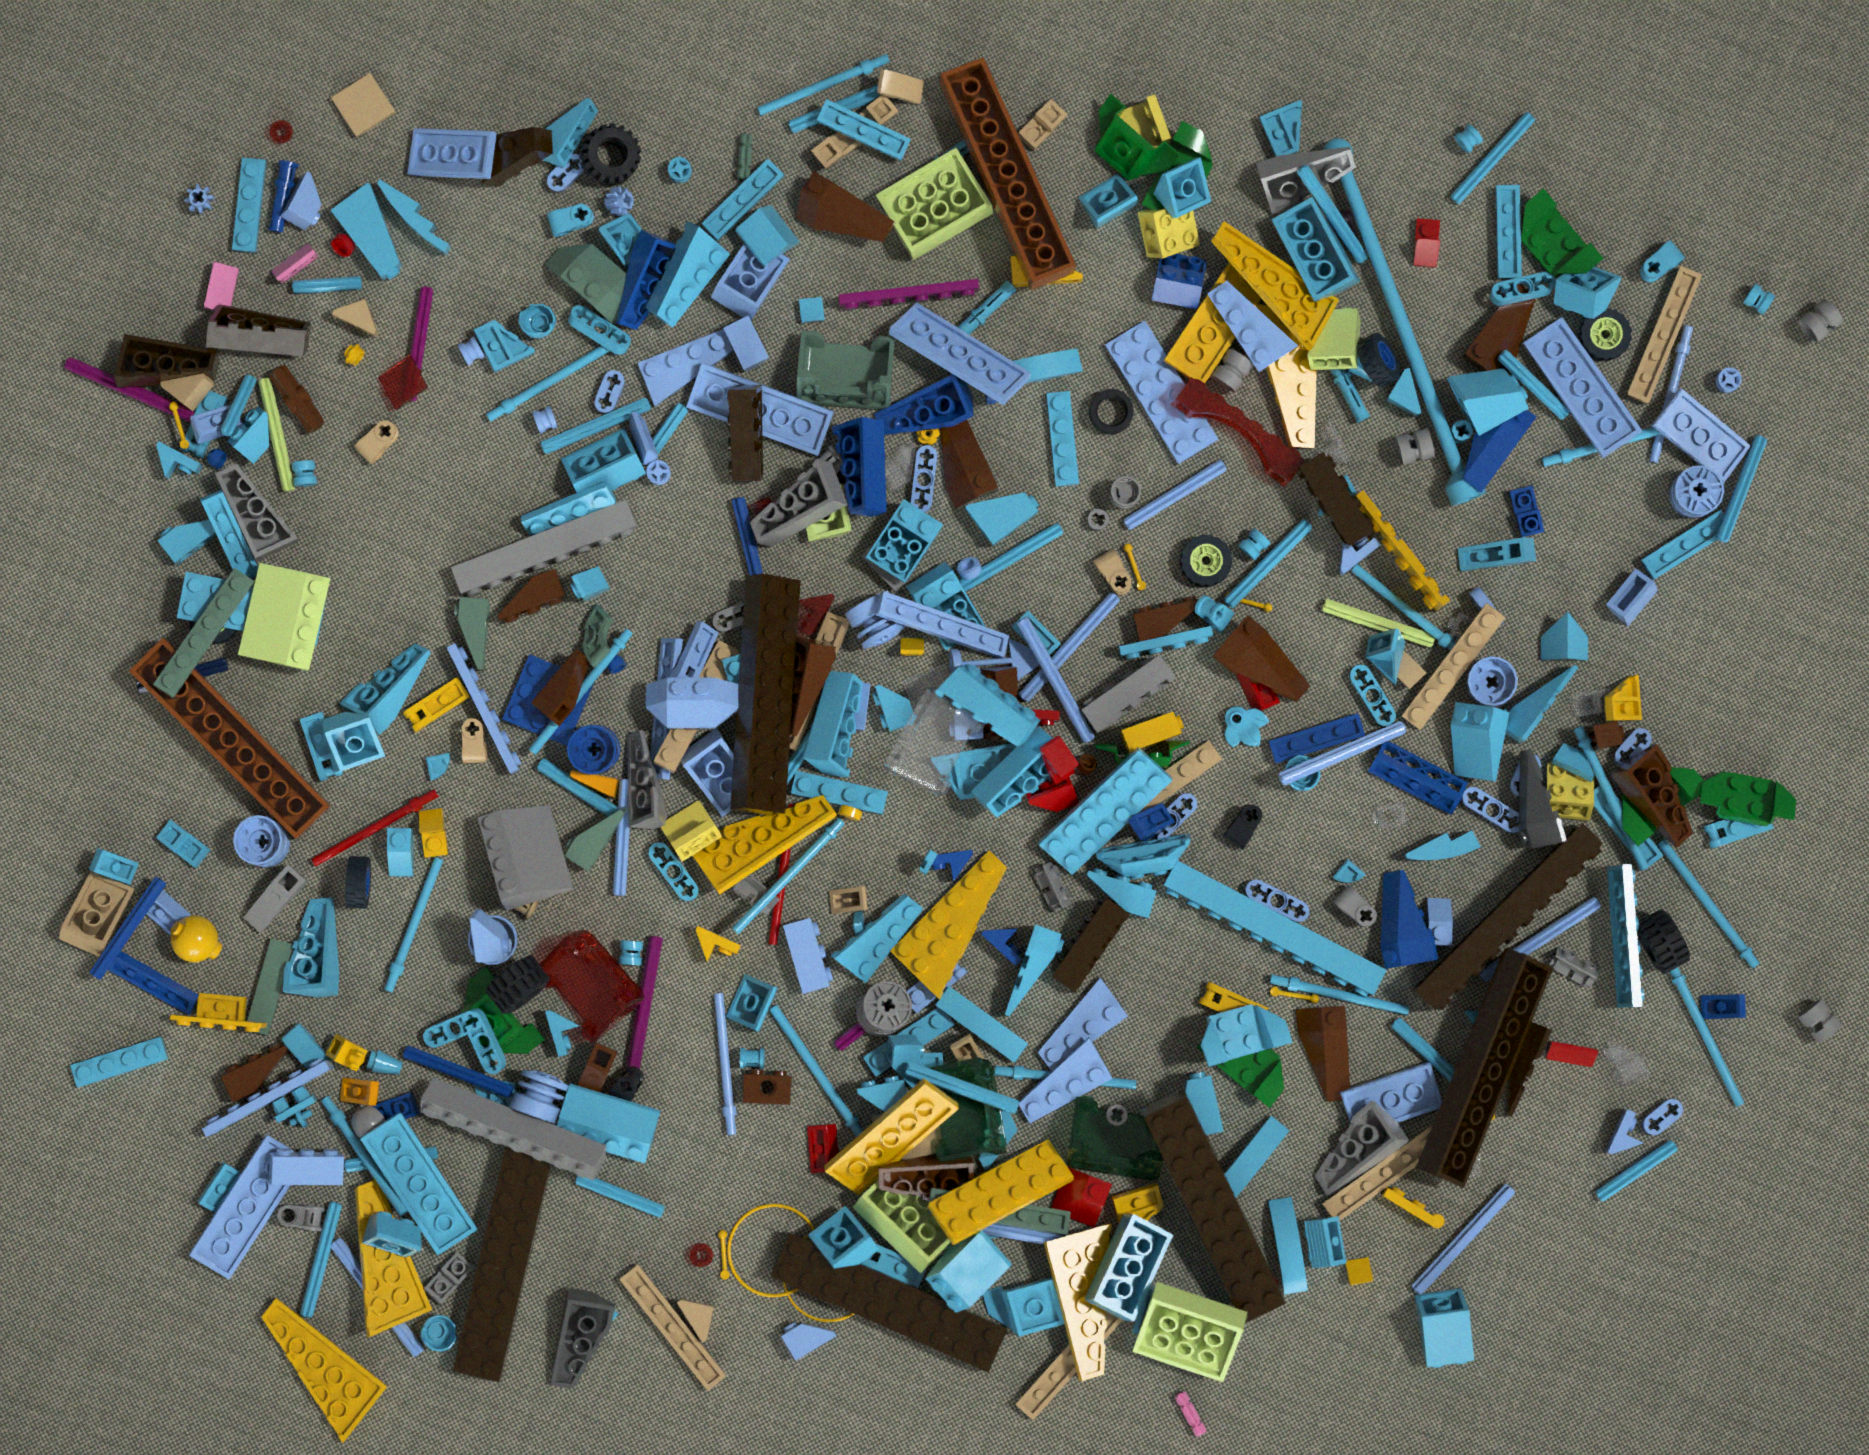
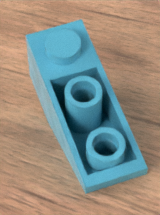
[1087,868,1156,918]

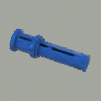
[268,160,299,233]

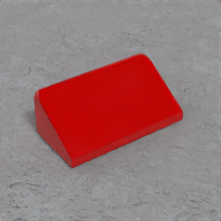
[1236,673,1280,711]
[1546,1041,1598,1067]
[807,1124,838,1173]

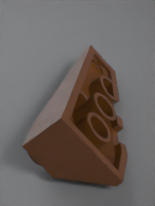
[940,420,998,509]
[790,636,836,736]

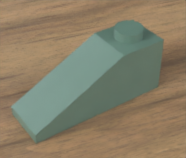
[454,597,490,671]
[565,806,628,871]

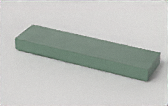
[247,938,293,1036]

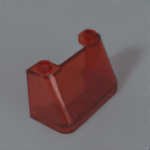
[540,930,644,1044]

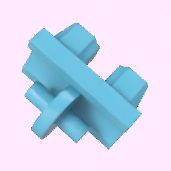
[272,1085,317,1128]

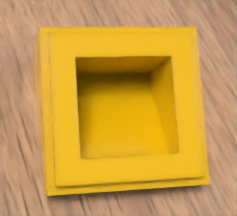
[900,638,924,656]
[1345,1257,1373,1285]

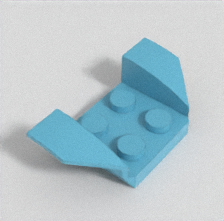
[1201,1004,1293,1067]
[983,1277,1064,1337]

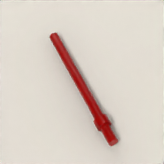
[311,789,439,866]
[768,804,795,945]

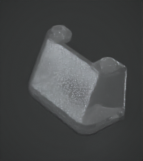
[883,686,985,796]

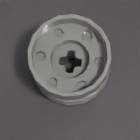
[856,981,912,1037]

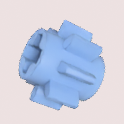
[184,184,215,215]
[605,186,634,216]

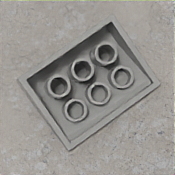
[477,805,574,911]

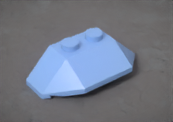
[646,678,739,728]

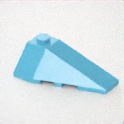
[339,643,431,735]
[1504,665,1578,744]
[283,897,339,998]
[1004,925,1064,1016]

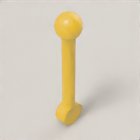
[169,402,190,449]
[1123,543,1146,590]
[1225,592,1273,612]
[1270,987,1319,1003]
[718,1230,730,1280]

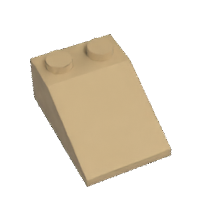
[59,871,135,957]

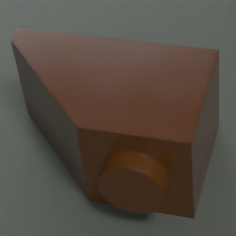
[1587,721,1625,751]

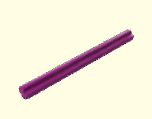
[64,357,195,422]
[626,936,663,1069]

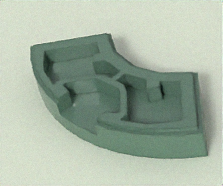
[582,604,614,668]

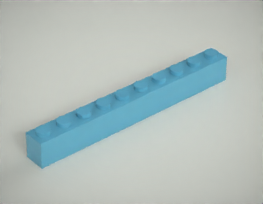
[1163,861,1387,997]

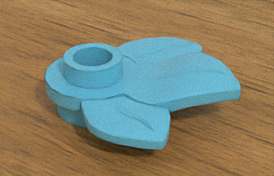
[1225,706,1269,747]

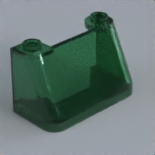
[929,1057,1007,1163]
[1066,1096,1164,1180]

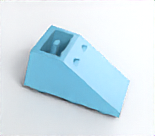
[865,499,943,583]
[906,562,985,650]

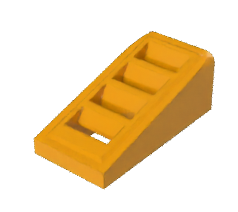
[570,770,619,798]

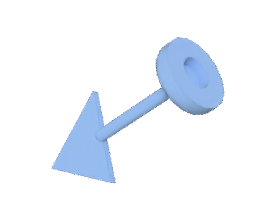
[949,638,1040,680]

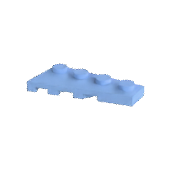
[1207,281,1298,372]
[638,329,734,407]
[1038,978,1128,1071]
[1019,1037,1112,1123]

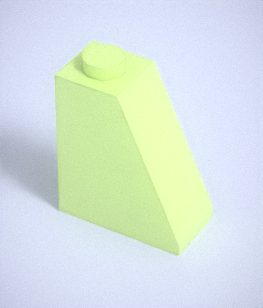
[1307,308,1361,370]

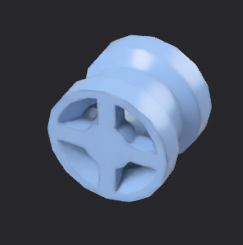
[458,336,485,366]
[1715,367,1742,393]
[532,406,558,434]
[646,460,671,485]

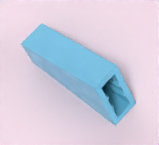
[331,183,402,280]

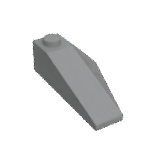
[1256,147,1356,215]
[627,730,667,830]
[1315,1101,1409,1195]

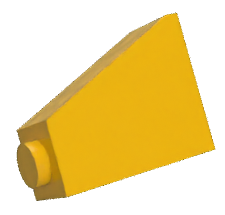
[1120,712,1184,754]

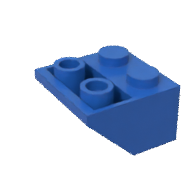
[1152,254,1207,309]

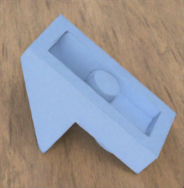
[1339,538,1381,576]
[1604,1109,1643,1154]

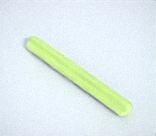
[258,378,295,492]
[1322,599,1435,648]

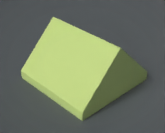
[806,485,852,541]

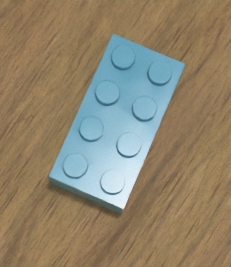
[1084,1214,1173,1321]

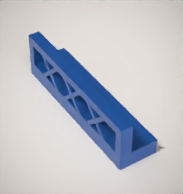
[1368,741,1468,815]

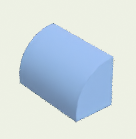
[723,316,769,372]
[1606,569,1658,626]

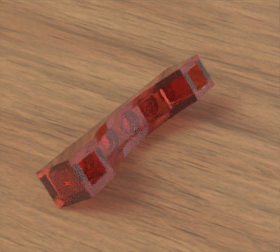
[1170,377,1305,487]

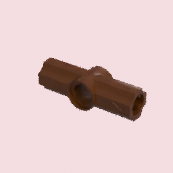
[269,365,326,434]

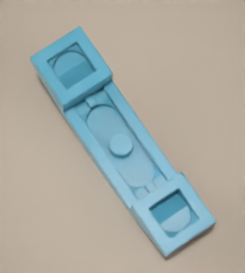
[1268,1197,1308,1295]

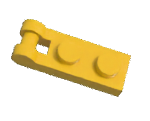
[403,677,470,733]
[1198,981,1269,1013]
[1381,1186,1445,1228]

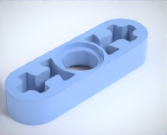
[911,445,937,513]
[1461,787,1520,833]
[1142,793,1197,841]
[1245,880,1309,922]

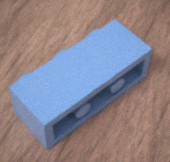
[783,918,833,994]
[269,1148,344,1185]

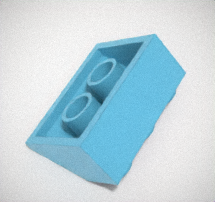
[561,428,646,493]

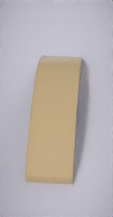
[811,95,898,169]

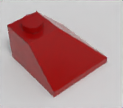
[1025,777,1079,812]
[1051,1166,1112,1227]

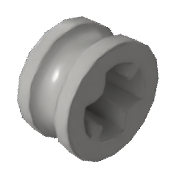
[1088,509,1109,531]
[1106,1104,1128,1126]

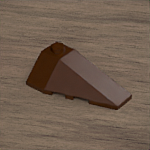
[795,171,895,242]
[1462,284,1536,373]
[1212,615,1310,703]
[1611,744,1693,848]
[1296,1006,1350,1102]
[878,1149,974,1201]

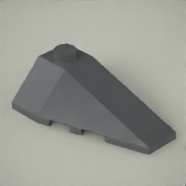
[1518,750,1567,848]
[550,1288,615,1389]

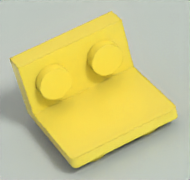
[1120,94,1171,148]
[1137,208,1200,258]
[1546,762,1594,821]
[661,801,722,861]

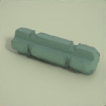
[737,134,753,180]

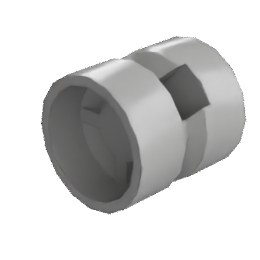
[1798,299,1844,343]
[1211,349,1254,393]
[1395,428,1435,466]
[1110,476,1141,510]
[1797,998,1843,1043]

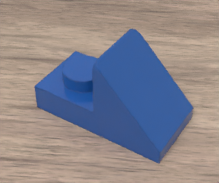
[1128,803,1175,842]
[932,850,973,882]
[981,929,1022,966]
[1701,994,1746,1019]

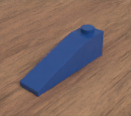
[616,229,676,330]
[874,374,974,435]
[1462,410,1537,493]
[1380,869,1438,969]

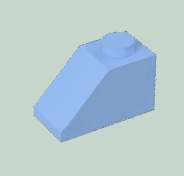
[281,172,322,231]
[1426,898,1453,946]
[469,909,512,962]
[781,1322,837,1361]

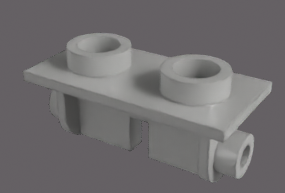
[1034,862,1072,912]
[732,874,780,915]
[1549,947,1599,987]

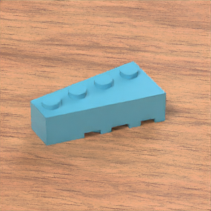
[804,671,863,778]

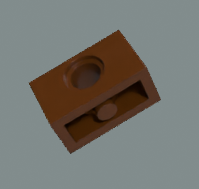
[743,1069,792,1105]

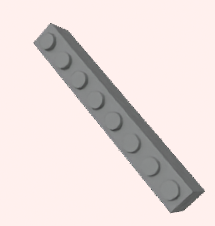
[451,499,638,597]
[420,1078,606,1180]

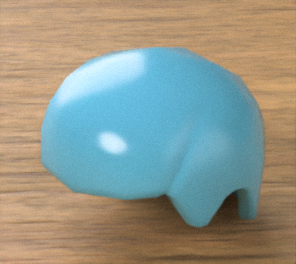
[518,304,556,339]
[1285,755,1321,791]
[421,1315,457,1352]

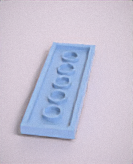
[889,302,1031,405]
[1523,317,1642,458]
[1105,320,1218,465]
[686,363,834,456]
[188,1134,296,1279]

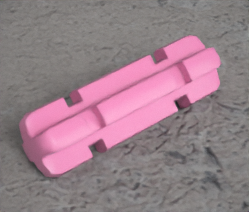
[1175,1391,1206,1436]

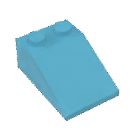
[1451,702,1510,782]

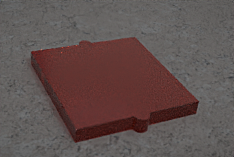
[378,355,428,410]

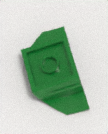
[1094,94,1180,181]
[1142,121,1213,210]
[1521,188,1604,276]
[1094,740,1190,769]
[1620,767,1704,846]
[1700,771,1796,826]
[460,966,545,1055]
[1196,1041,1284,1108]

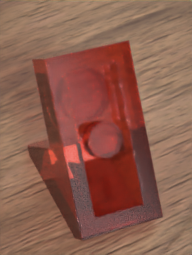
[799,594,836,638]

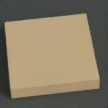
[331,73,396,137]

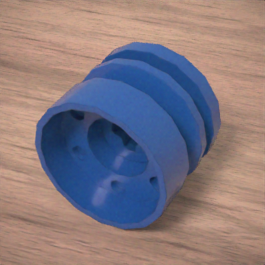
[567,725,621,775]

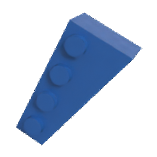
[832,417,887,517]

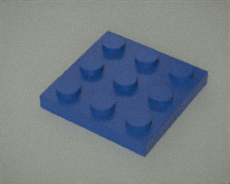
[502,654,595,746]

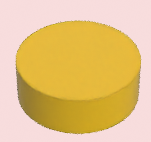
[838,805,862,821]

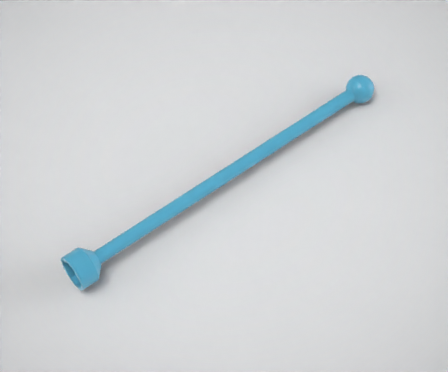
[1323,138,1487,506]

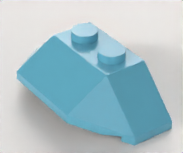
[1096,833,1191,879]

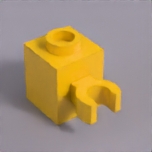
[325,1034,368,1072]

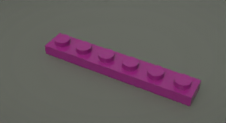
[838,279,979,310]

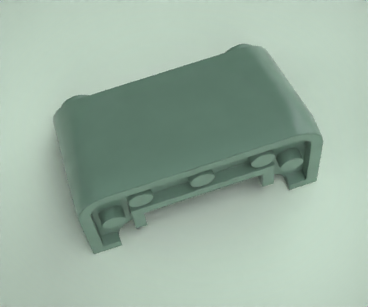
[797,330,895,409]

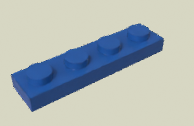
[1268,713,1366,764]
[108,951,199,1015]

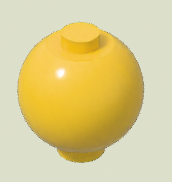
[170,915,222,963]

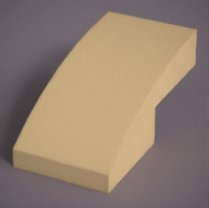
[877,69,924,104]
[1018,99,1068,151]
[1397,650,1426,689]

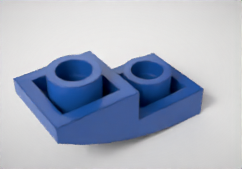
[1508,485,1544,537]
[373,1092,420,1120]

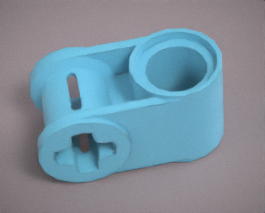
[547,204,594,237]
[1640,240,1685,283]
[1195,595,1235,633]

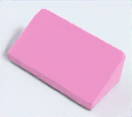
[272,243,318,284]
[204,262,239,311]

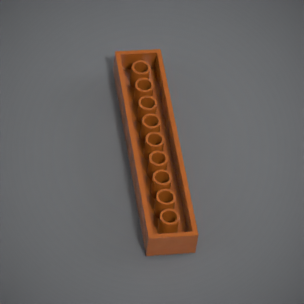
[939,57,1076,290]
[129,638,332,839]

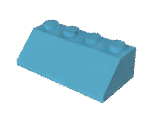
[1272,197,1360,302]
[557,1084,661,1163]

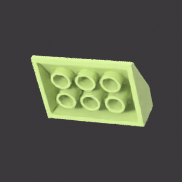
[876,148,993,260]
[238,563,331,671]
[853,1159,951,1274]
[1132,1282,1247,1382]

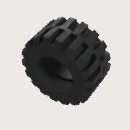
[579,123,641,187]
[1636,909,1690,974]
[485,955,550,1015]

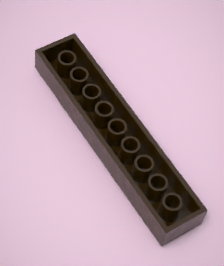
[730,573,801,815]
[1411,823,1603,1011]
[1416,947,1553,1188]
[1141,1089,1286,1323]
[453,1146,552,1382]
[771,1232,1008,1373]

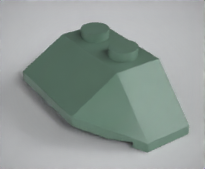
[544,244,627,326]

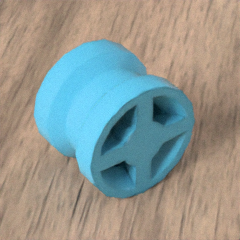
[1454,124,1483,154]
[668,157,692,183]

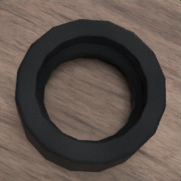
[1089,389,1134,434]

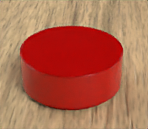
[331,233,356,257]

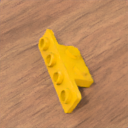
[170,993,267,1032]

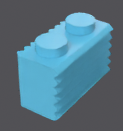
[1304,1216,1347,1269]

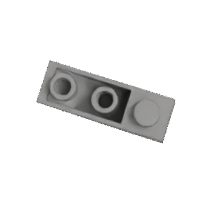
[243,864,309,933]

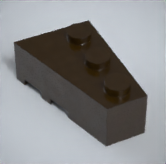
[481,127,553,187]

